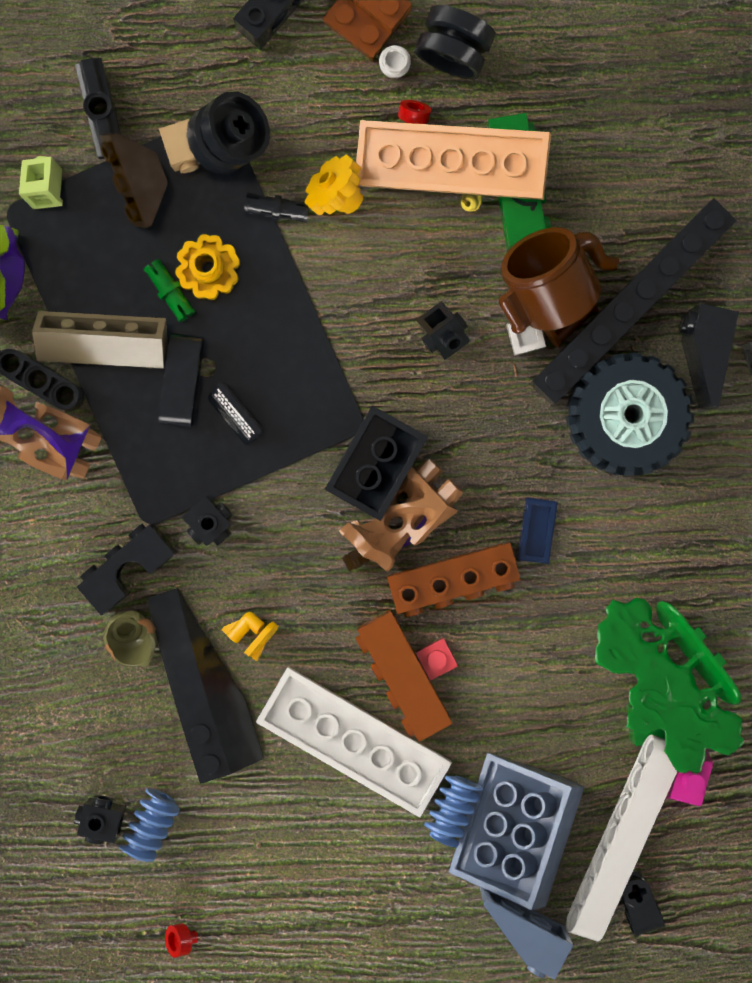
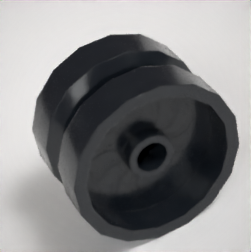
[414,5,496,80]
[186,91,270,174]

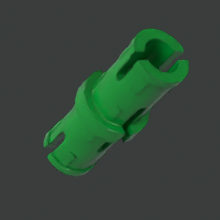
[143,259,196,323]

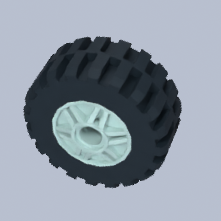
[566,353,694,476]

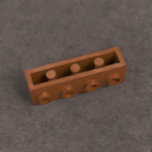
[387,542,521,617]

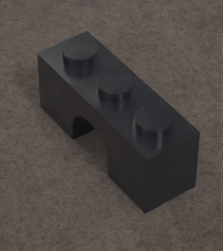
[77,523,178,616]

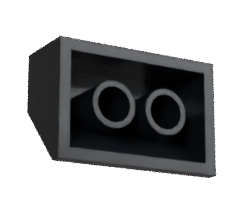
[324,405,428,521]

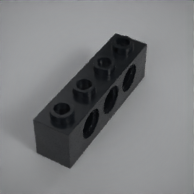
[233,0,303,50]

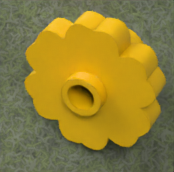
[305,155,363,215]
[175,234,240,300]

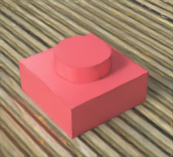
[415,637,458,681]

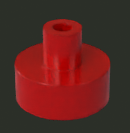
[398,100,431,124]
[165,923,198,958]

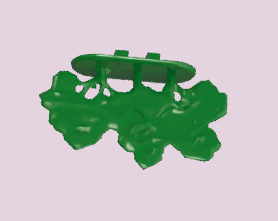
[595,598,744,773]

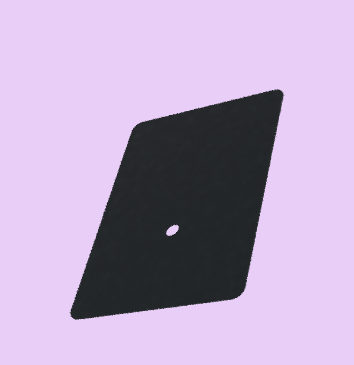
[7,137,363,524]

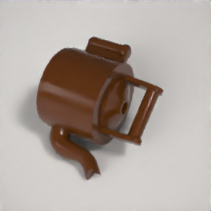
[499,227,620,348]

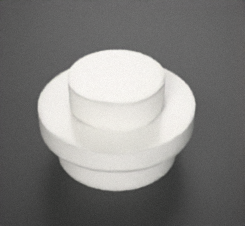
[379,45,411,78]

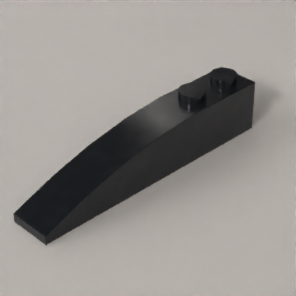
[147,588,264,784]

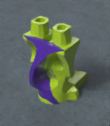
[0,225,25,322]

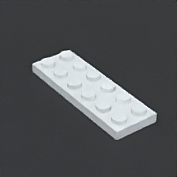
[256,666,452,817]

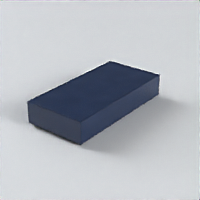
[517,497,558,564]

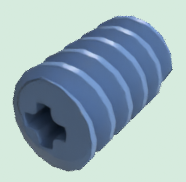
[424,775,484,848]
[118,788,180,862]

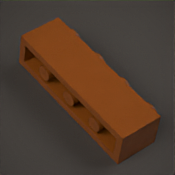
[355,609,453,742]

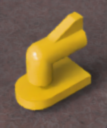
[221,612,279,661]

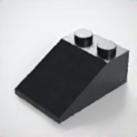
[679,304,739,411]

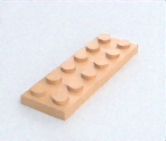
[356,120,551,200]

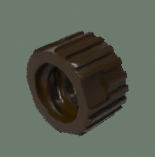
[342,549,371,572]

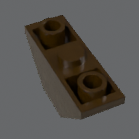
[100,133,168,228]

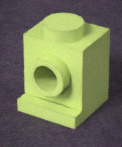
[19,156,63,210]

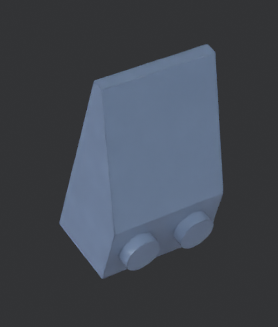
[480,887,573,980]

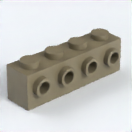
[32,311,168,368]

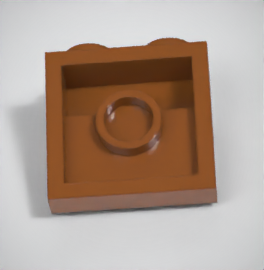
[322,0,412,61]

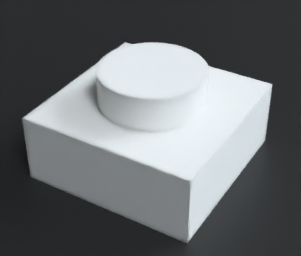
[506,324,546,356]

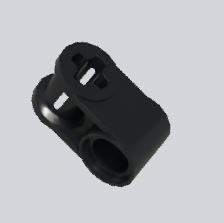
[621,871,665,937]

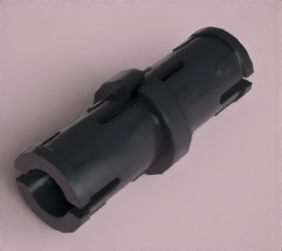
[244,193,309,223]

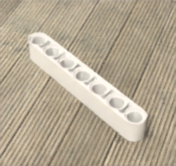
[566,734,677,941]

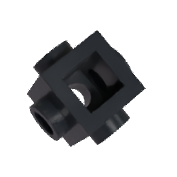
[416,301,471,360]
[182,496,233,546]
[74,795,126,844]

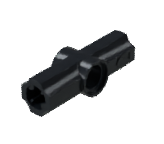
[75,58,121,159]

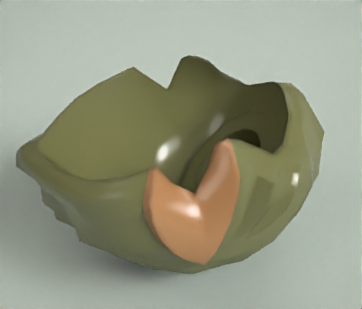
[103,610,158,667]

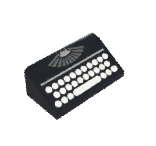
[208,382,264,445]

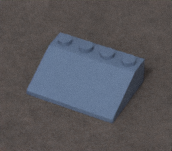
[449,753,585,910]

